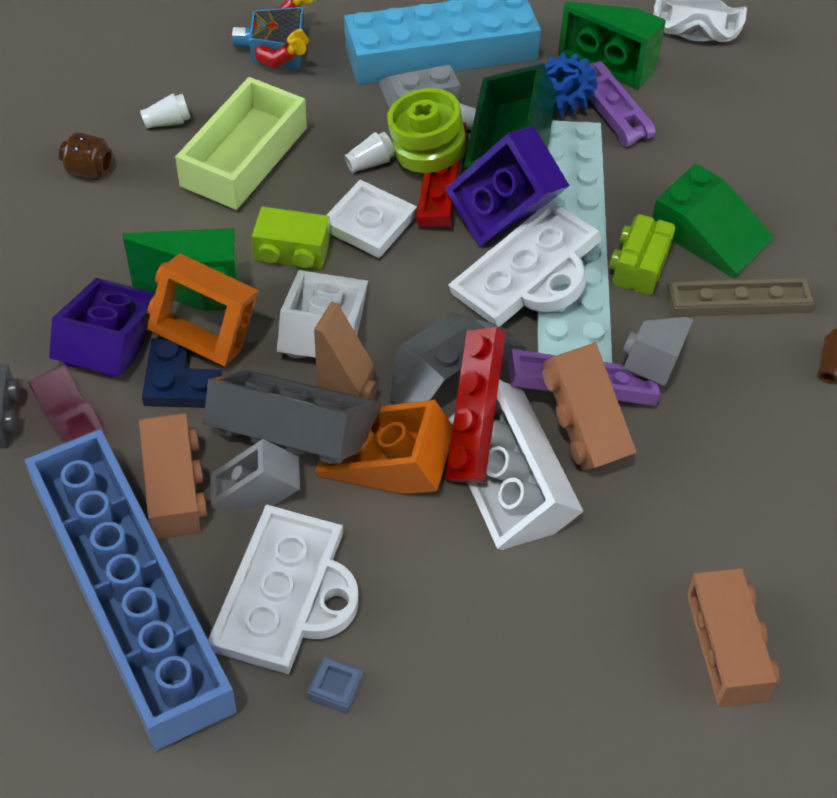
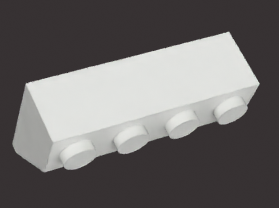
[448,380,584,550]

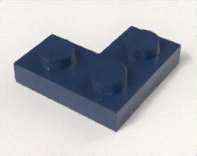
[142,338,223,408]

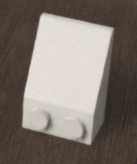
[277,270,368,358]

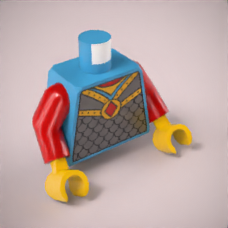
[232,0,313,70]

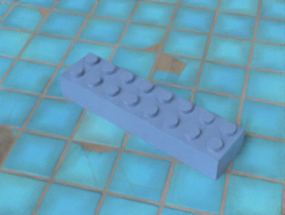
[24,429,237,751]

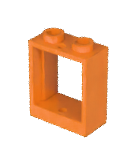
[147,253,259,367]

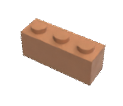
[542,342,637,471]
[139,413,207,539]
[687,568,780,707]

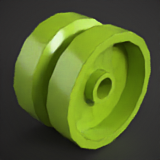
[387,88,467,173]

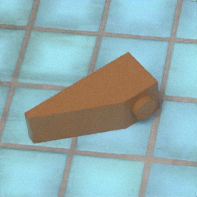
[314,301,378,400]

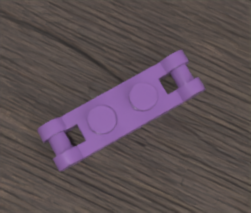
[589,61,656,147]

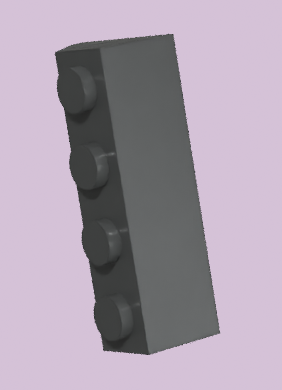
[203,370,381,463]

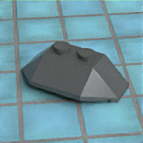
[390,312,527,408]

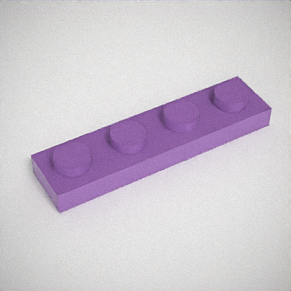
[508,349,660,406]

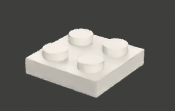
[327,180,417,258]

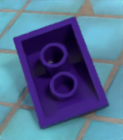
[445,126,570,247]
[49,278,156,376]

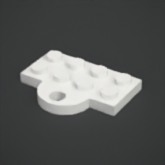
[448,201,601,327]
[208,505,358,675]

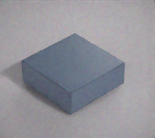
[307,656,364,714]

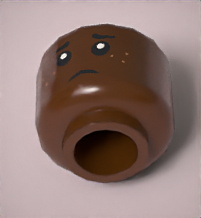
[59,132,113,180]

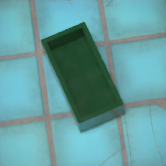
[464,64,557,171]

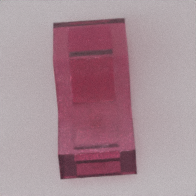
[28,365,106,443]

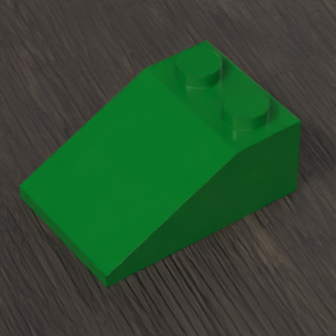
[558,2,666,90]
[652,163,774,279]
[123,228,239,311]

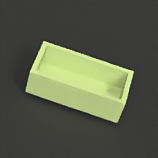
[175,77,307,210]

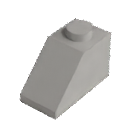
[622,317,693,386]
[211,439,300,509]

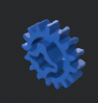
[538,53,598,118]

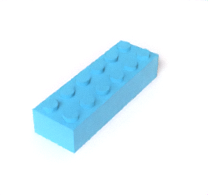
[344,0,541,85]

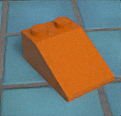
[315,400,453,494]

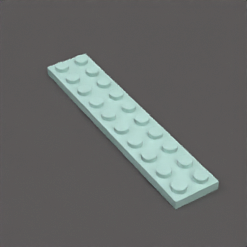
[536,120,612,363]

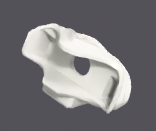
[653,0,747,42]

